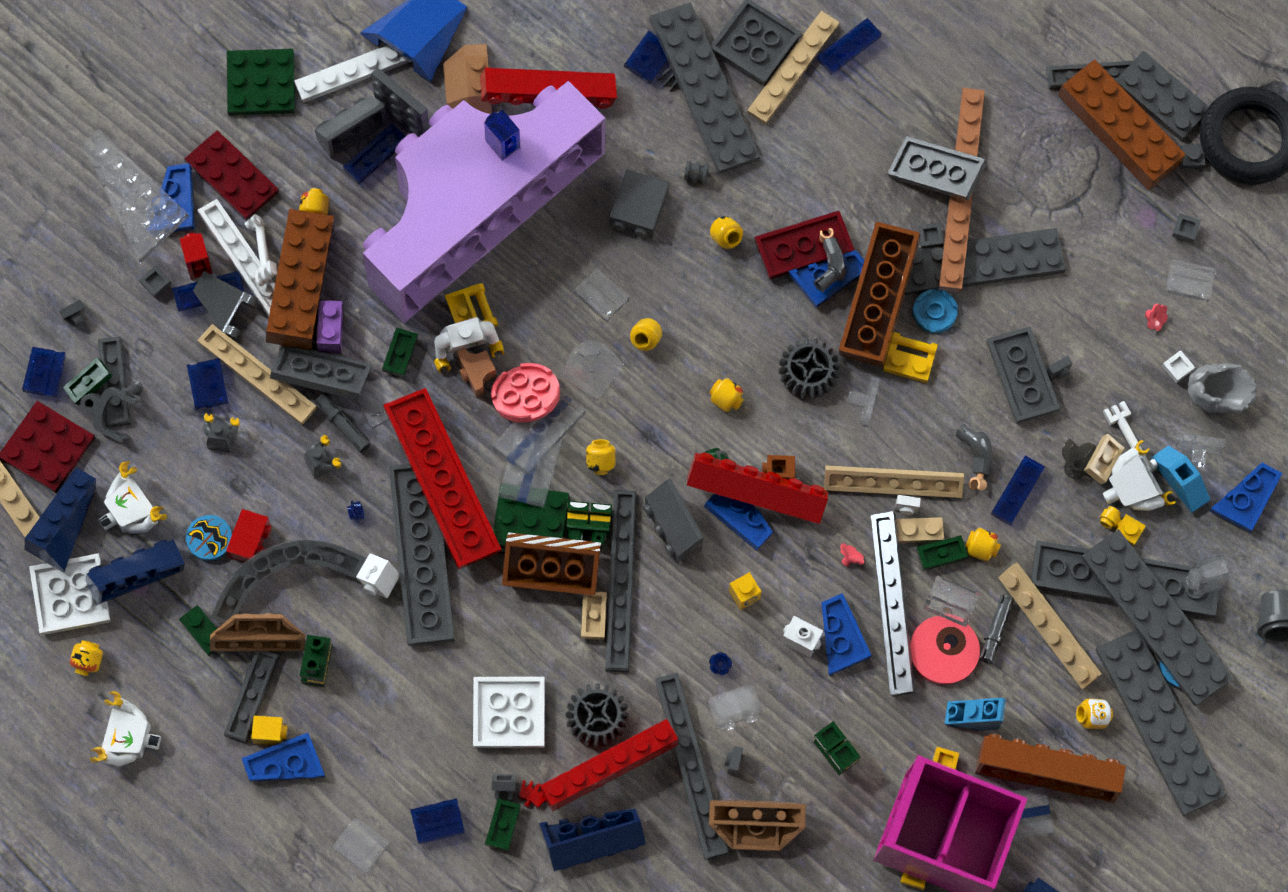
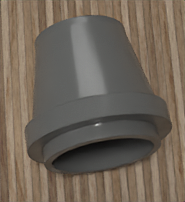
[1256,590,1288,643]

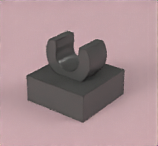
[59,300,84,326]
[492,774,517,800]

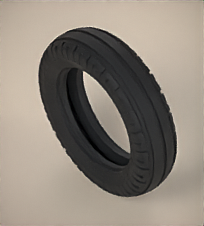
[1200,87,1288,185]

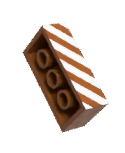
[502,533,601,596]

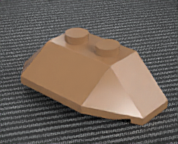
[443,44,492,115]
[210,613,305,651]
[709,800,806,851]

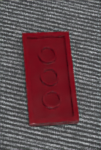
[184,130,279,221]
[754,210,855,280]

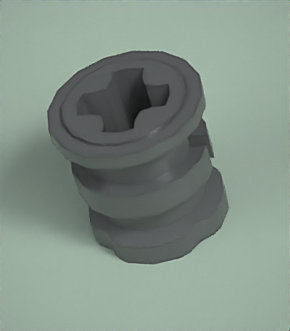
[684,161,709,185]

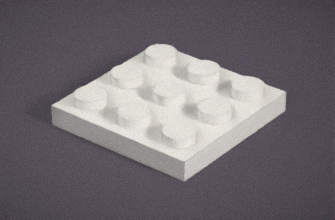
[29,553,111,635]
[473,677,545,748]

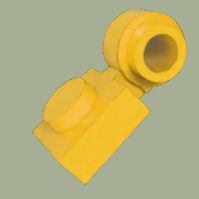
[1099,506,1146,547]

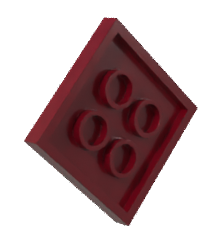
[0,401,95,493]

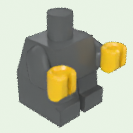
[203,413,240,452]
[303,435,342,479]

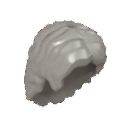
[1188,363,1257,414]

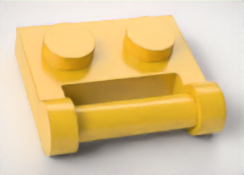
[445,283,499,328]
[883,332,938,384]

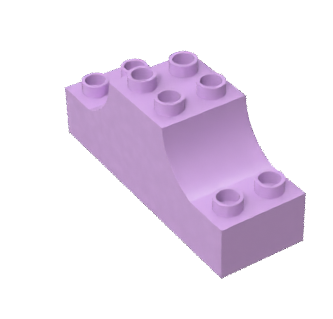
[363,81,605,323]

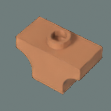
[457,348,496,398]

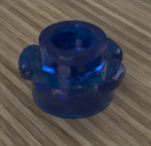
[347,500,365,523]
[709,652,732,675]

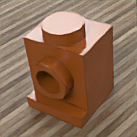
[762,455,795,480]

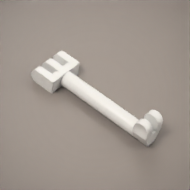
[245,215,277,287]
[1103,401,1158,472]

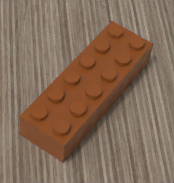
[1058,59,1186,191]
[266,209,334,350]
[839,221,920,368]
[975,734,1126,803]

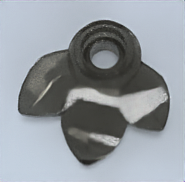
[1062,439,1096,479]

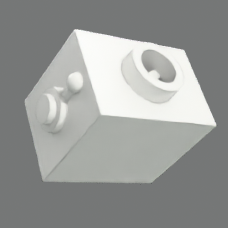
[356,554,400,598]
[782,616,823,658]

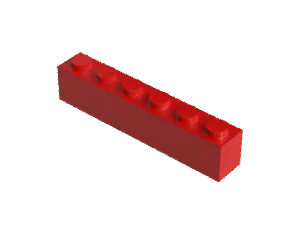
[480,68,617,109]
[686,452,828,524]
[540,719,678,812]

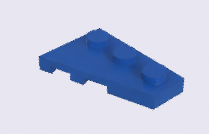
[149,163,195,235]
[788,250,864,308]
[1210,462,1283,533]
[704,494,773,551]
[821,593,872,676]
[241,733,326,782]

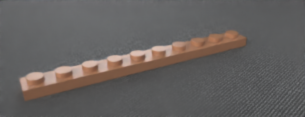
[939,88,985,293]

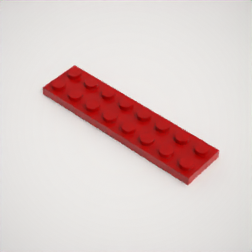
[383,388,502,570]

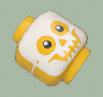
[1076,699,1113,729]

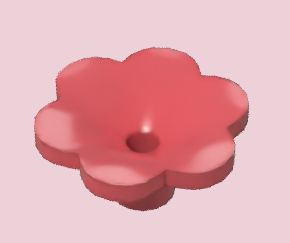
[1145,304,1168,331]
[840,543,864,567]

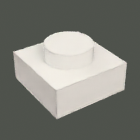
[1162,350,1195,383]
[895,495,921,515]

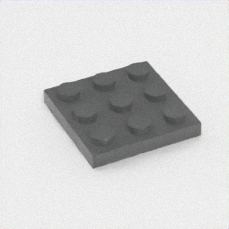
[710,0,802,85]
[371,67,430,137]

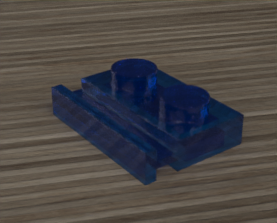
[624,30,667,84]
[22,347,66,398]
[187,358,229,410]
[410,798,465,845]

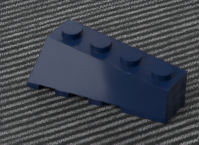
[25,467,96,573]
[85,539,185,605]
[539,809,646,871]

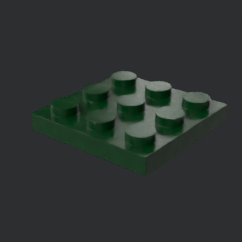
[227,48,295,116]
[493,484,569,554]

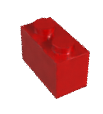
[179,233,213,279]
[226,509,272,563]

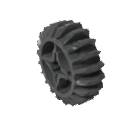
[778,338,840,400]
[565,683,629,747]

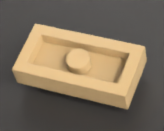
[1084,434,1124,484]
[896,517,944,544]
[581,592,607,640]

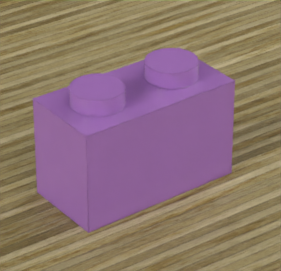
[317,300,344,353]

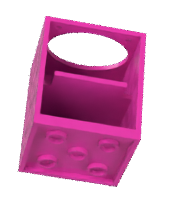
[873,755,1028,892]

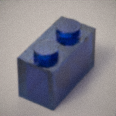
[484,109,520,161]

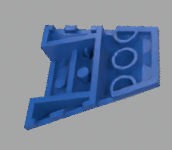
[361,0,467,82]

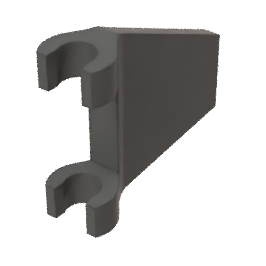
[193,271,259,341]

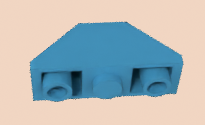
[1150,445,1210,513]
[945,697,1006,731]

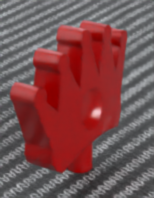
[519,780,546,808]

